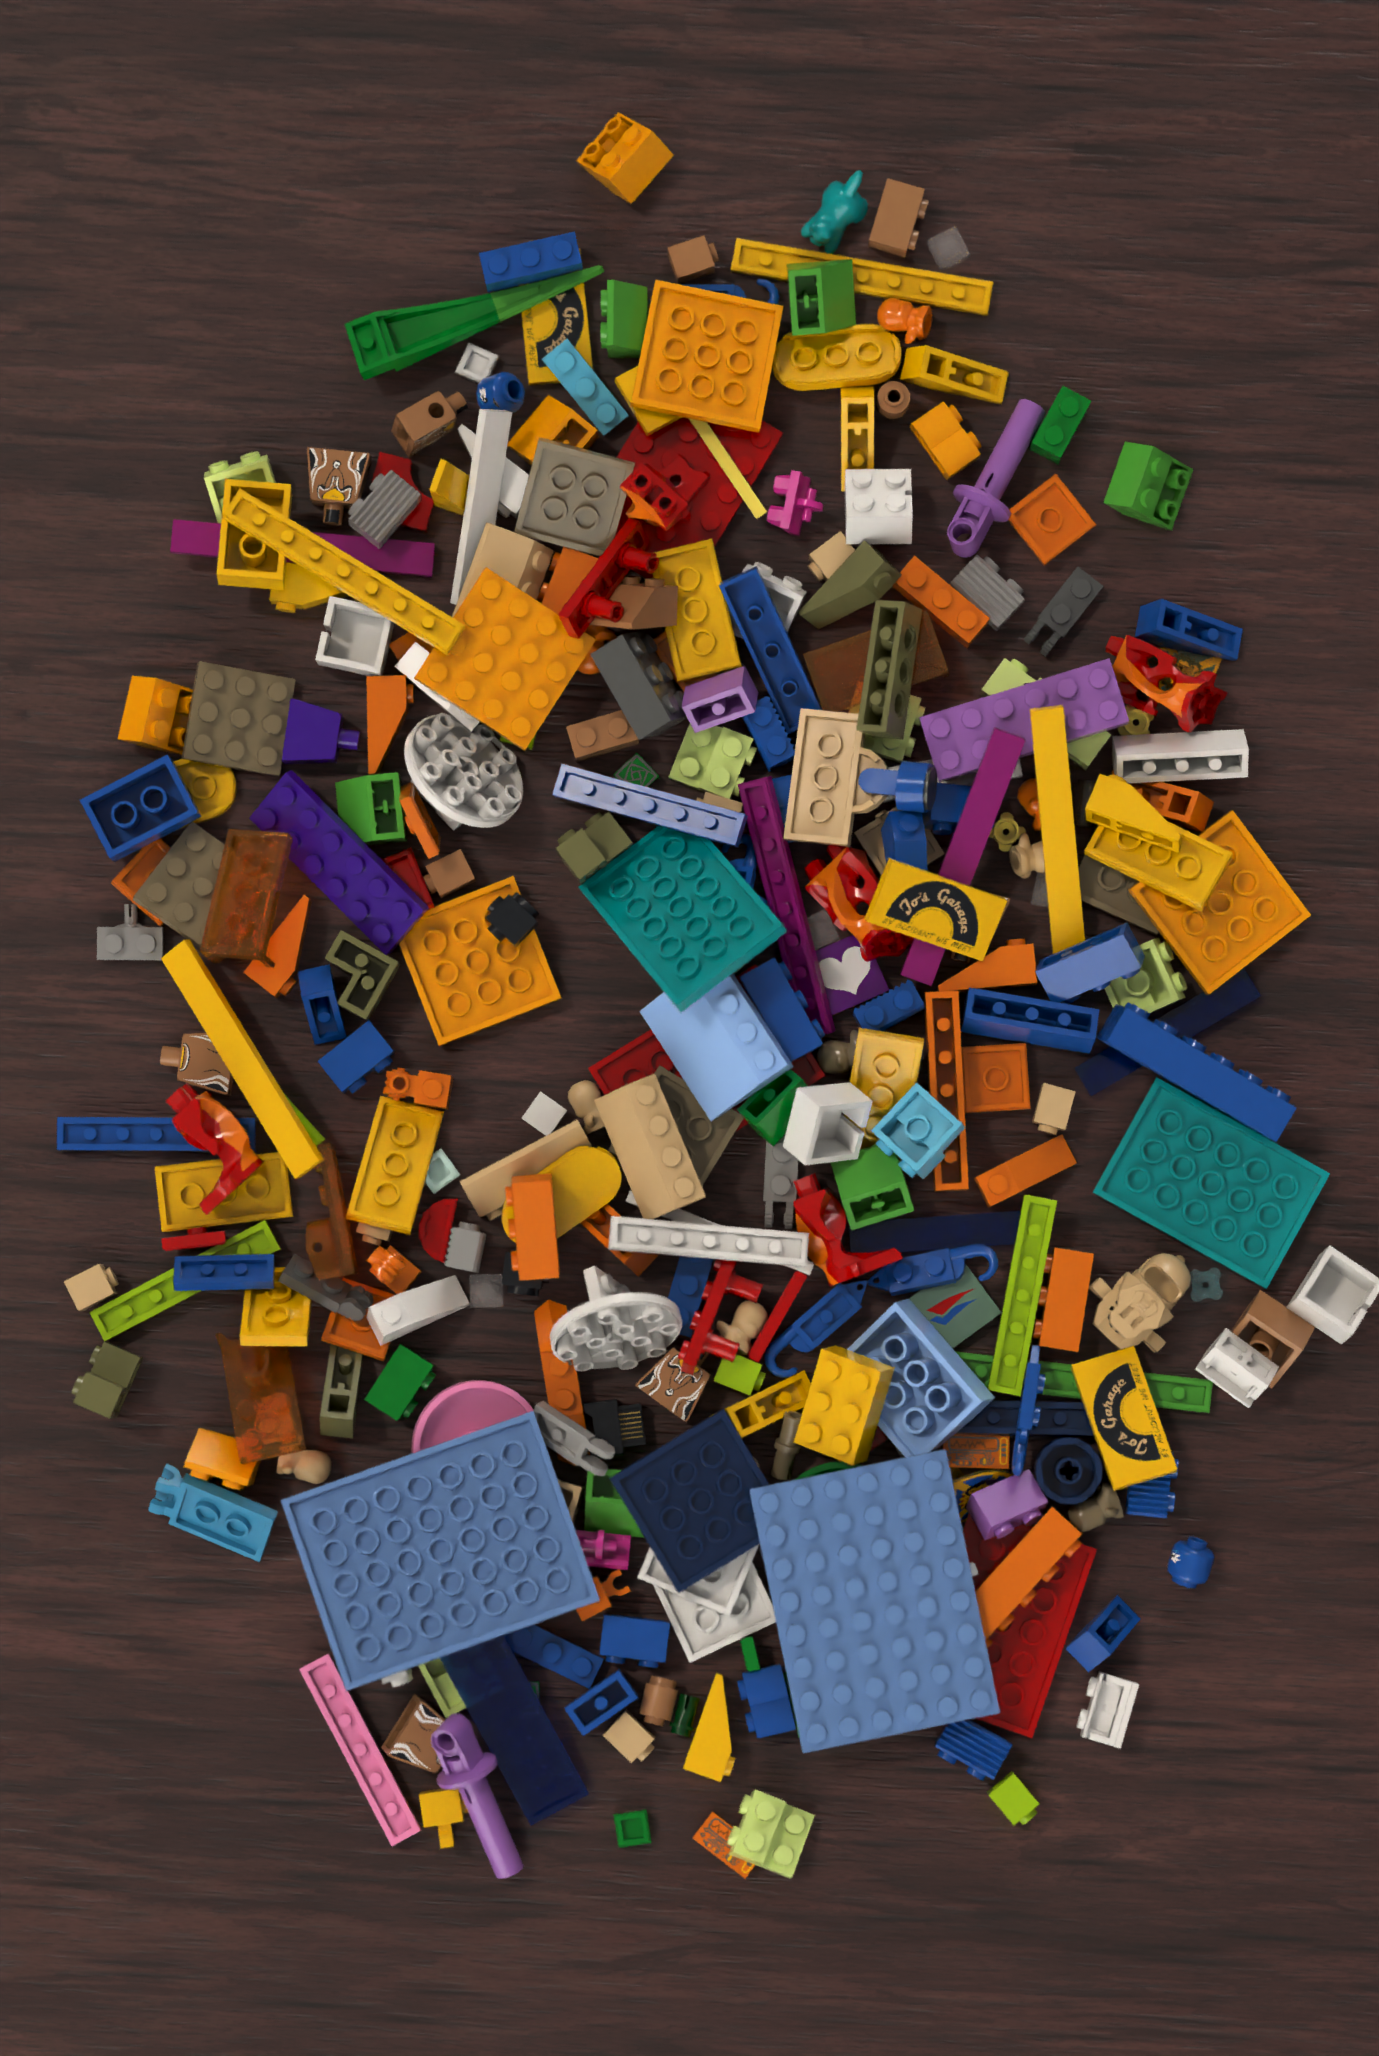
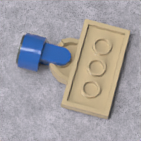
[783,708,937,847]

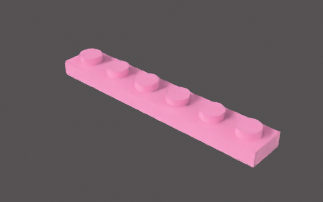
[299,1653,422,1846]

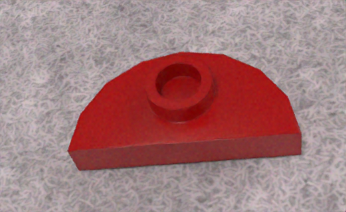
[419,1199,458,1263]
[161,1227,227,1251]

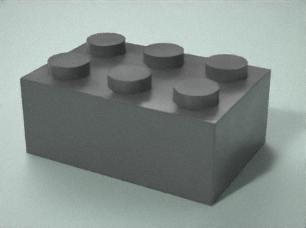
[590,630,687,740]

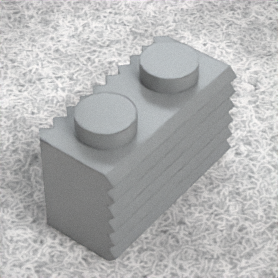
[348,470,421,549]
[950,555,1025,631]
[444,1222,487,1273]

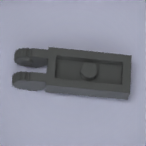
[1024,566,1103,657]
[278,1254,374,1322]

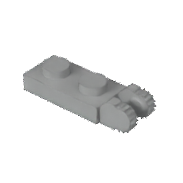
[763,1136,798,1229]
[533,1401,615,1476]

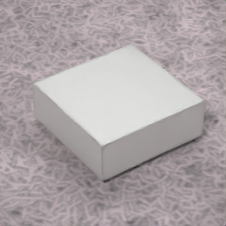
[455,342,499,384]
[522,1091,567,1136]

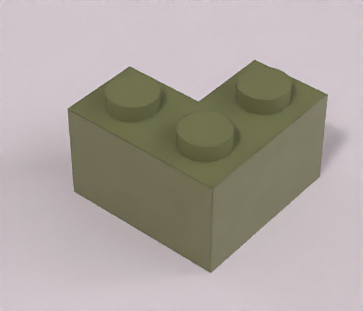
[556,812,633,885]
[325,930,401,1021]
[71,1341,144,1419]

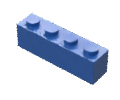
[960,987,1099,1054]

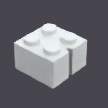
[845,469,913,544]
[315,596,394,676]
[783,1082,873,1165]
[1286,1245,1379,1345]

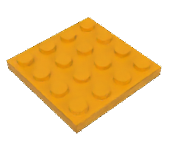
[630,280,784,433]
[414,567,596,750]
[1128,810,1311,995]
[399,876,562,1047]

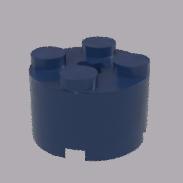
[1033,1437,1102,1504]

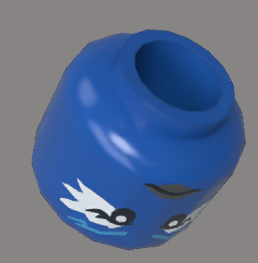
[476,372,525,413]
[1167,1536,1215,1588]

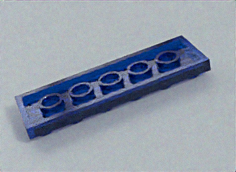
[440,1635,589,1826]

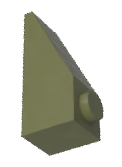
[798,540,902,629]
[320,1344,364,1438]

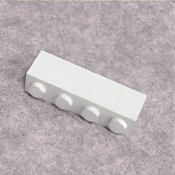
[1112,729,1249,783]

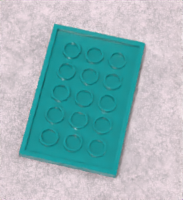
[578,826,787,1012]
[1092,1077,1330,1289]

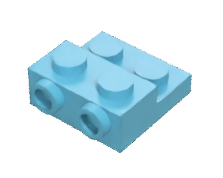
[871,1082,966,1179]

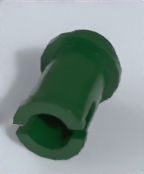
[669,1693,700,1737]

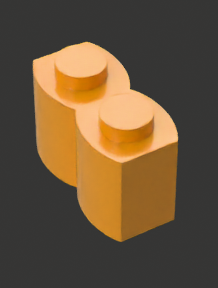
[910,401,982,480]

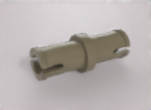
[770,1411,802,1480]

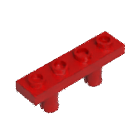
[558,518,659,639]
[678,1259,763,1375]

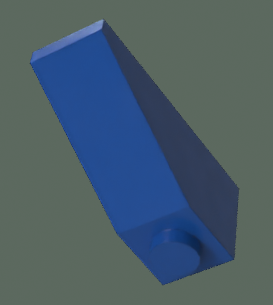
[1135,599,1243,661]
[881,811,927,871]

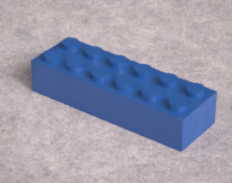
[1096,1002,1296,1142]

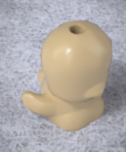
[1010,833,1045,879]
[568,1080,605,1135]
[716,1301,768,1355]
[276,1437,331,1484]

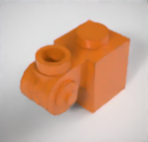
[383,1067,453,1110]
[367,1245,422,1294]

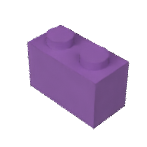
[681,666,758,733]
[966,1469,1048,1540]

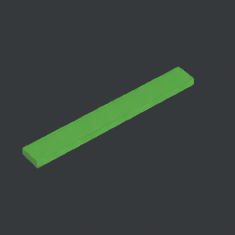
[956,1352,1213,1413]

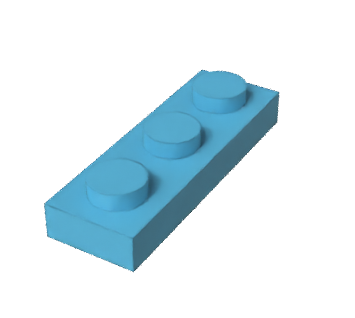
[542,338,629,436]

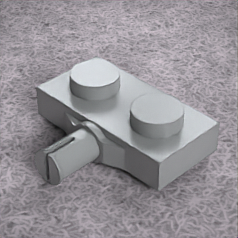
[97,904,164,960]

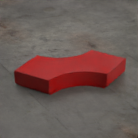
[372,452,434,532]

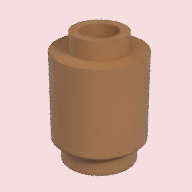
[876,381,910,419]
[639,1676,678,1726]

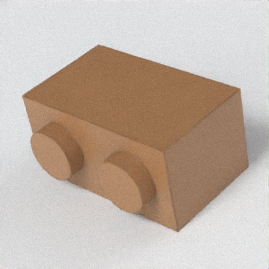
[868,178,929,258]
[566,710,639,762]

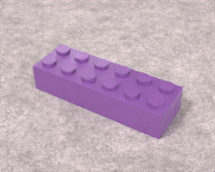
[919,658,1129,783]

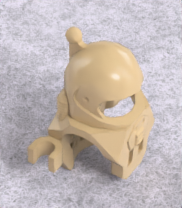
[1089,1253,1191,1353]

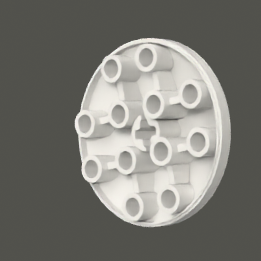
[404,713,523,831]
[550,1265,682,1372]

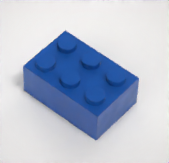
[80,754,202,862]

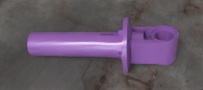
[947,399,1046,558]
[431,1714,524,1879]

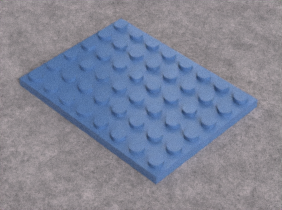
[281,1411,600,1691]
[749,1449,1000,1753]

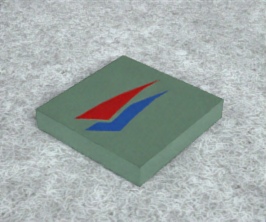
[909,1264,1002,1348]

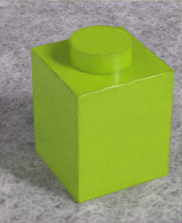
[713,1355,766,1395]
[987,1771,1039,1825]

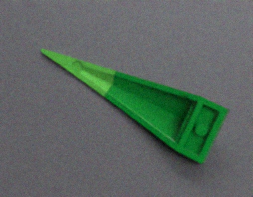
[344,265,604,380]

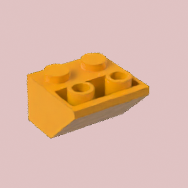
[576,112,674,204]
[507,395,598,465]
[118,676,193,755]
[184,1428,265,1490]

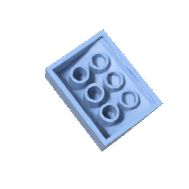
[639,973,794,1122]
[847,1299,995,1457]

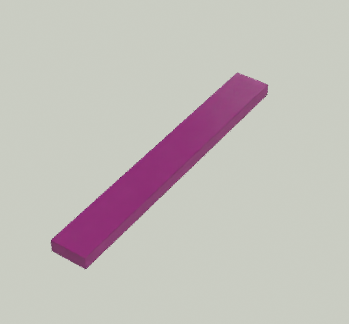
[170,519,435,577]
[900,727,1026,986]
[738,776,836,1034]

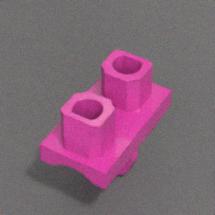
[767,470,824,536]
[575,1530,631,1570]

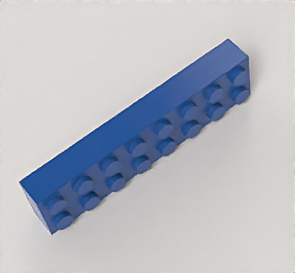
[719,566,824,734]

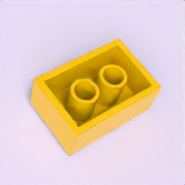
[217,479,292,590]
[793,1345,895,1465]

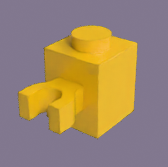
[419,1788,468,1848]

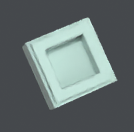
[425,1148,460,1194]

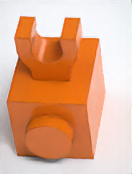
[576,1569,631,1621]

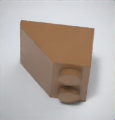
[590,576,678,629]
[1231,1290,1315,1389]

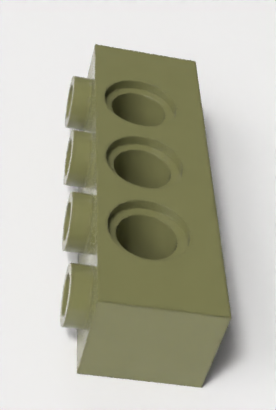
[856,600,922,740]

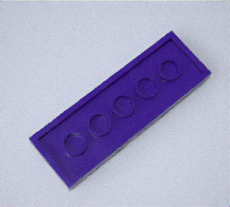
[249,770,429,955]

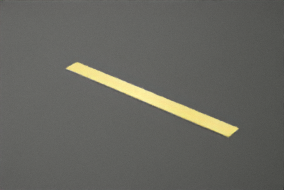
[689,419,767,519]

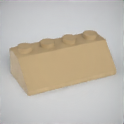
[452,522,553,618]
[594,1073,706,1219]
[460,1119,592,1221]

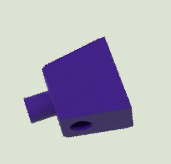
[282,698,360,764]

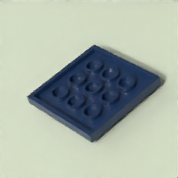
[609,1409,769,1593]

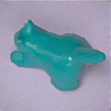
[801,170,868,254]

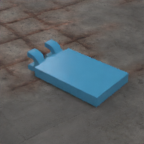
[148,1464,278,1562]

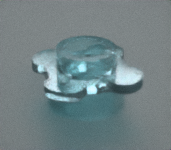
[1190,1268,1223,1302]

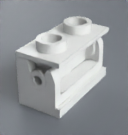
[1195,1328,1279,1408]
[1076,1671,1139,1749]

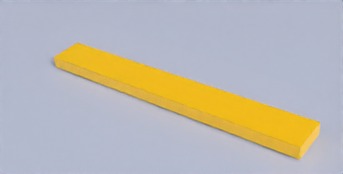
[731,238,993,316]
[222,489,465,655]
[1029,705,1085,954]
[161,939,324,1179]

